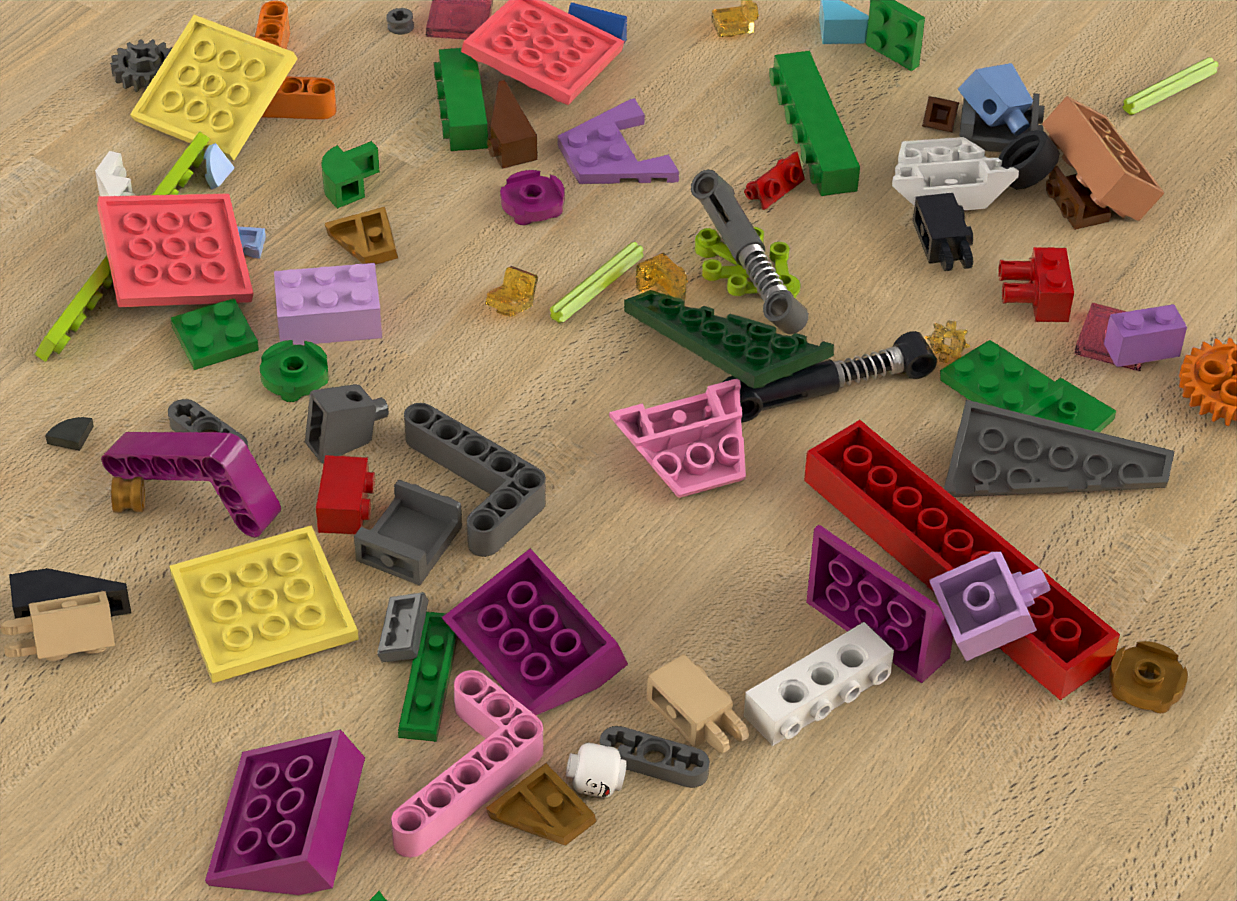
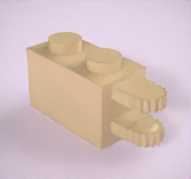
[1,591,115,661]
[647,654,749,754]

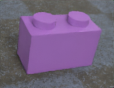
[1104,304,1187,367]

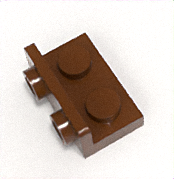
[1046,166,1111,230]

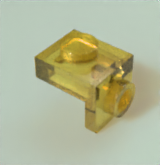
[711,0,759,37]
[636,253,688,300]
[485,266,538,316]

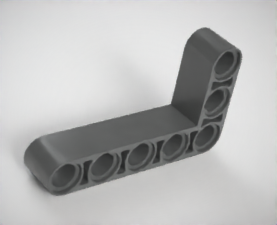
[404,403,546,557]

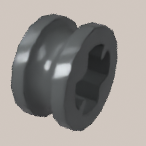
[386,8,414,35]

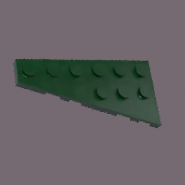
[624,290,834,389]

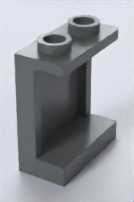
[959,93,1045,152]
[354,480,462,586]

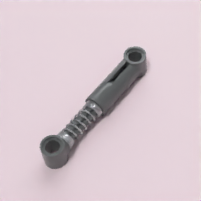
[691,169,809,335]

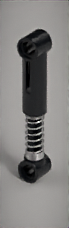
[723,331,937,423]

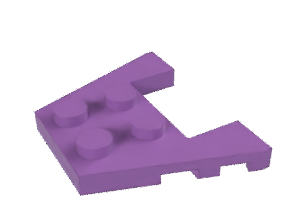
[558,98,679,184]

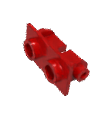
[744,151,805,210]

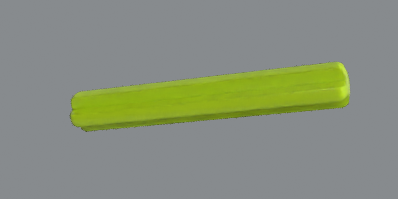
[1122,57,1219,115]
[550,242,644,323]

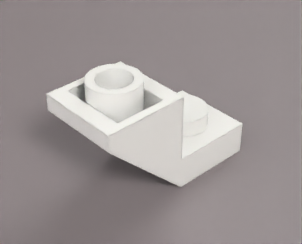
[95,151,135,196]

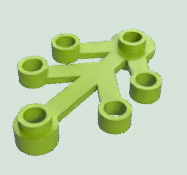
[695,227,801,298]

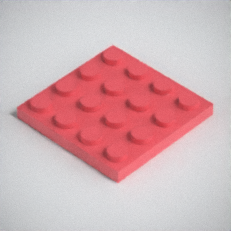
[461,0,625,105]
[97,194,254,307]

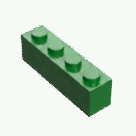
[433,48,488,151]

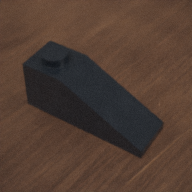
[9,568,131,619]

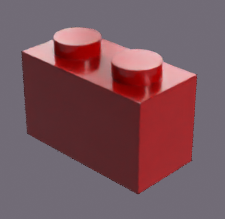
[316,455,375,534]

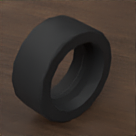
[998,130,1060,190]

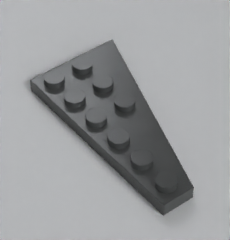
[944,400,1175,497]

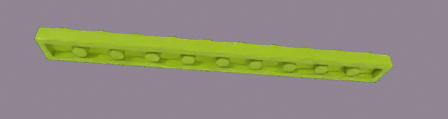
[34,132,210,362]

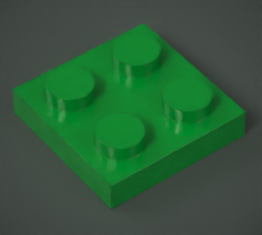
[866,0,925,71]
[170,299,259,370]

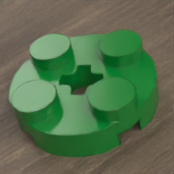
[259,340,329,402]

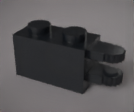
[912,193,974,271]

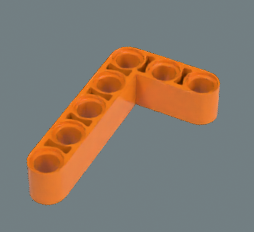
[255,0,337,119]

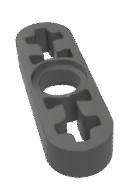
[168,399,249,449]
[600,726,710,788]

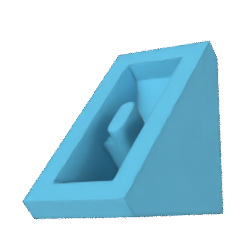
[819,0,869,44]

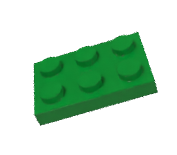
[940,340,1063,416]

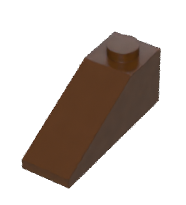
[487,80,538,169]

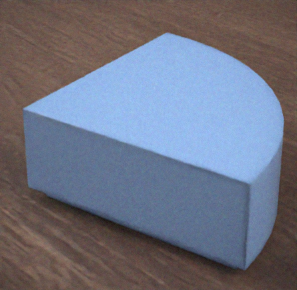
[204,143,235,189]
[237,226,266,259]

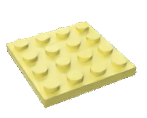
[130,15,298,161]
[169,525,359,683]

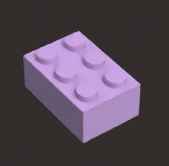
[274,263,382,345]

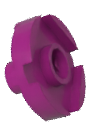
[500,170,565,225]

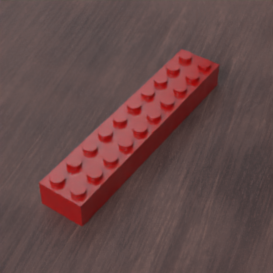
[804,420,1120,700]

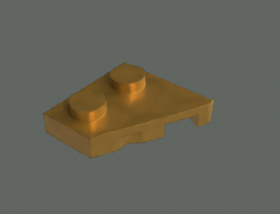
[325,206,398,265]
[486,763,597,846]

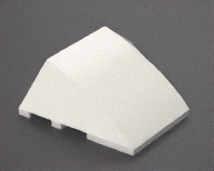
[892,137,1019,210]

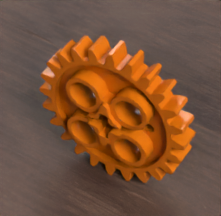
[1179,338,1237,426]

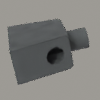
[305,384,389,463]

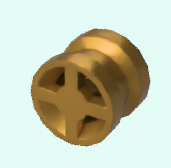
[111,477,145,513]

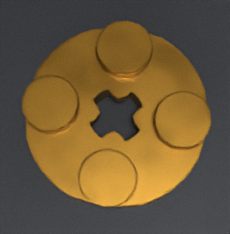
[1109,641,1188,714]

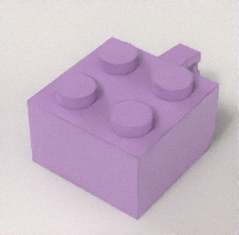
[929,552,1050,661]

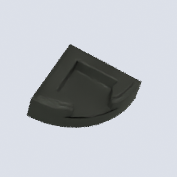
[45,417,94,451]

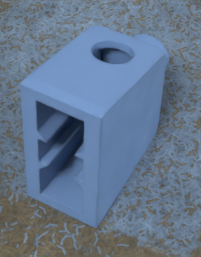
[958,63,1033,136]

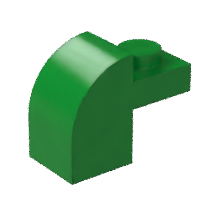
[321,141,380,209]

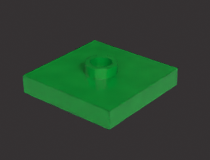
[1034,377,1116,432]

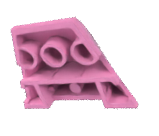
[609,379,746,498]

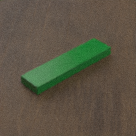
[398,612,458,742]

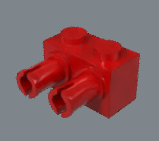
[998,247,1074,322]

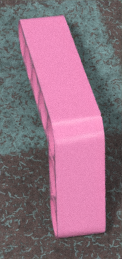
[391,670,543,858]

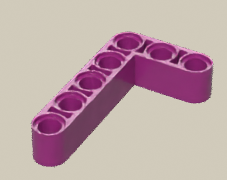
[101,432,281,538]

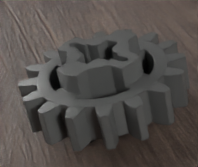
[110,39,173,92]

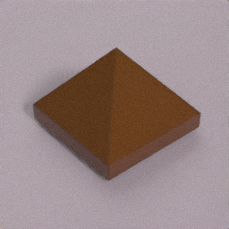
[922,96,959,133]

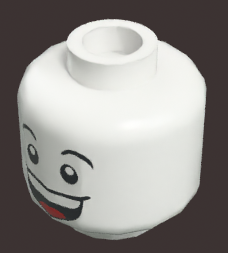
[566,743,626,798]

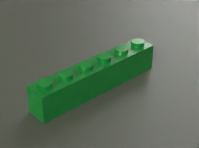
[769,50,860,196]

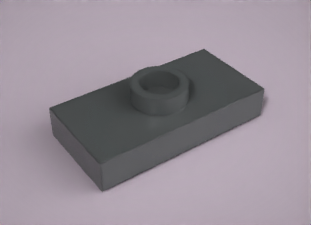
[377,592,429,663]

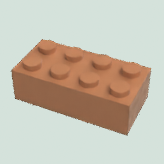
[1042,96,1165,221]

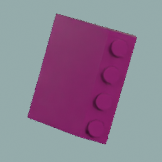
[806,525,954,683]
[442,548,628,715]
[205,729,365,895]

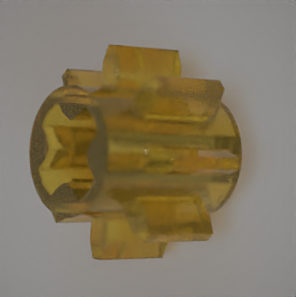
[925,320,970,363]

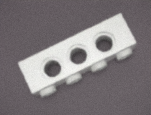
[744,622,894,746]

